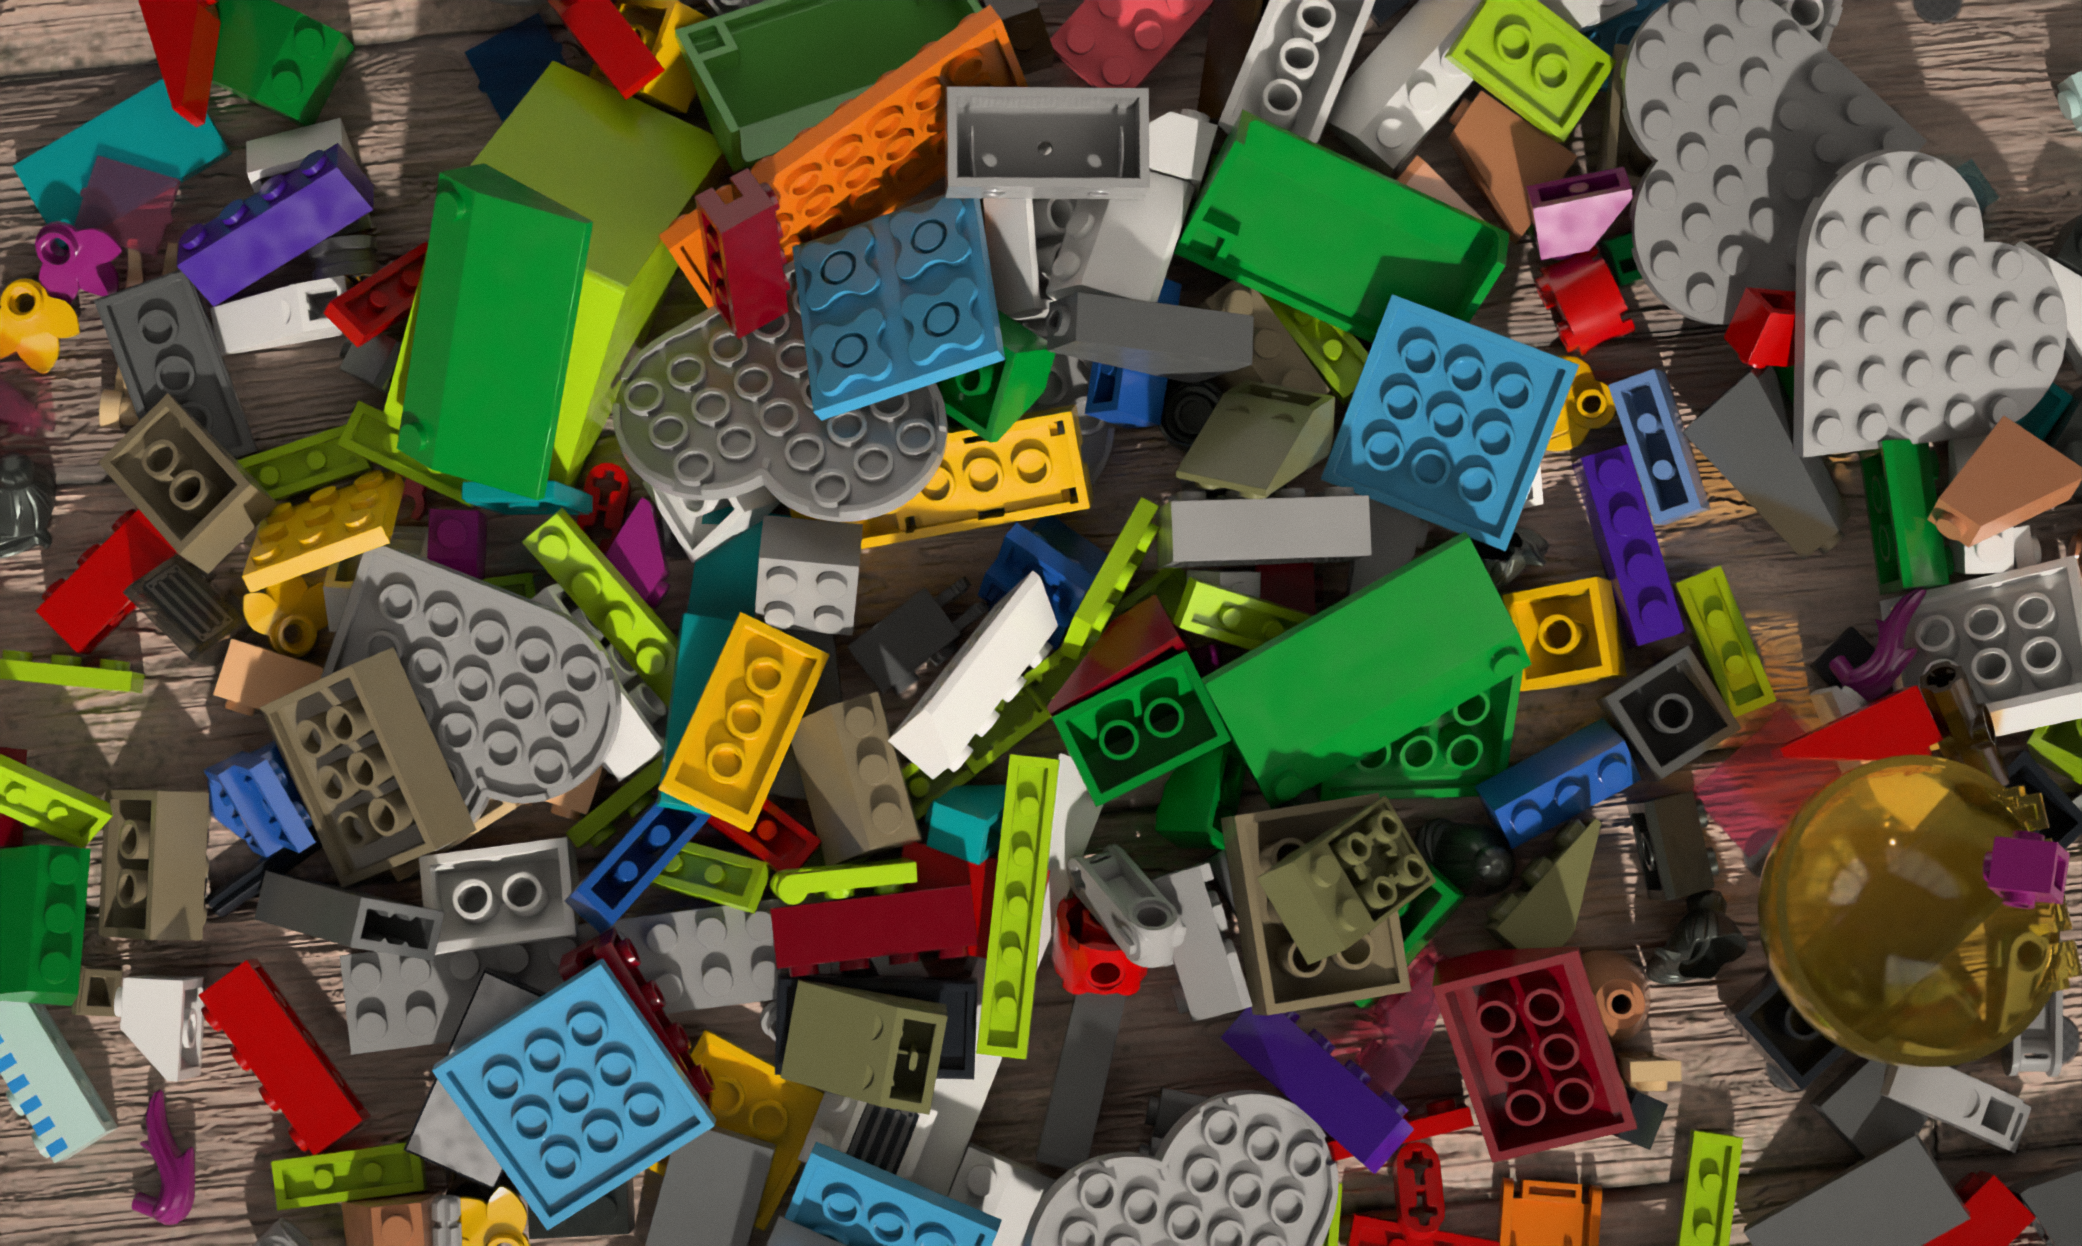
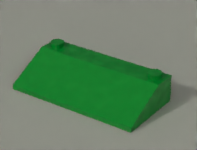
[1173,109,1509,344]
[397,163,593,500]
[1201,531,1532,810]

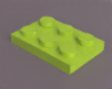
[1444,0,1617,143]
[1060,497,1159,661]

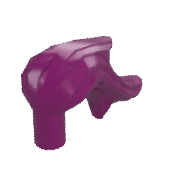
[1829,588,1927,701]
[132,1089,195,1225]

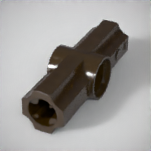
[1920,661,2009,799]

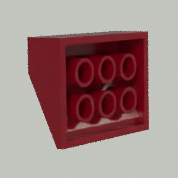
[1432,946,1637,1163]

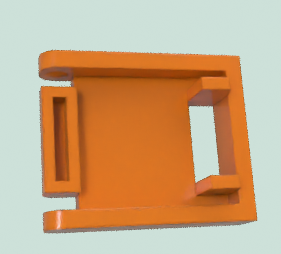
[1497,1177,1602,1246]

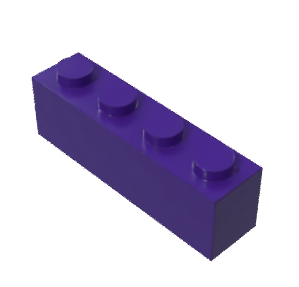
[177,143,374,307]
[1572,444,1685,649]
[1220,1007,1414,1174]

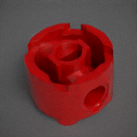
[1534,245,1635,356]
[1051,892,1148,996]

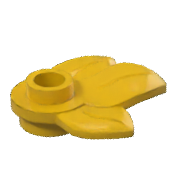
[0,278,80,374]
[1546,356,1617,452]
[243,575,328,658]
[457,1185,531,1246]

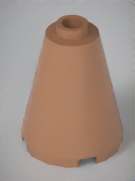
[1581,950,1651,1047]

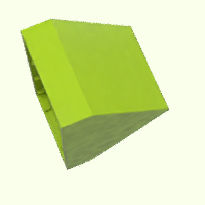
[384,61,729,488]

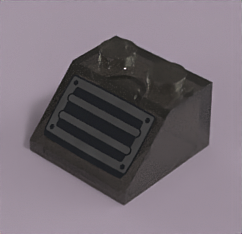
[123,554,252,667]

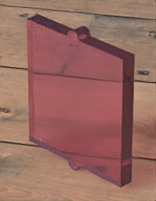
[74,155,181,257]

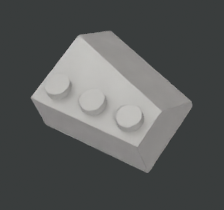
[1149,862,1253,1022]

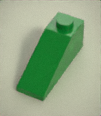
[1155,711,1246,849]

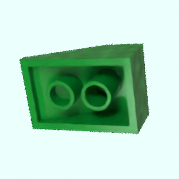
[211,0,354,127]

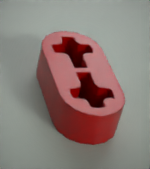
[577,463,631,555]
[1392,1142,1445,1240]

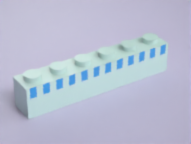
[0,1001,118,1163]

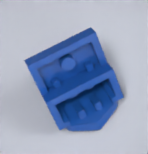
[978,515,1108,651]
[203,741,315,858]

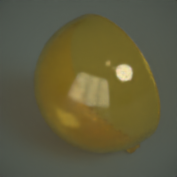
[1757,755,2082,1068]

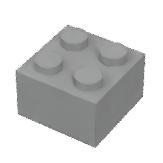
[755,515,863,636]

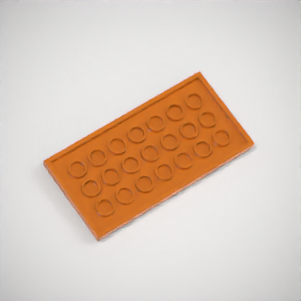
[658,4,1028,309]

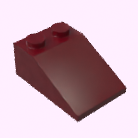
[1047,594,1208,717]

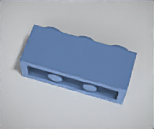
[1608,368,1711,525]

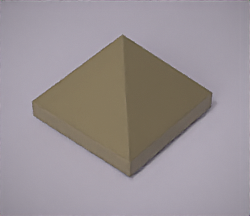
[71,965,123,1017]

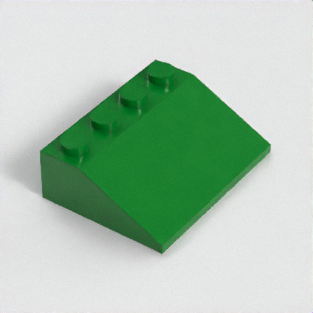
[1316,670,1523,801]

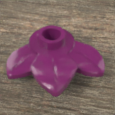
[35,221,123,304]

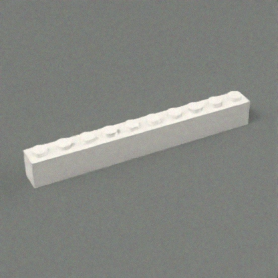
[910,753,1103,1196]

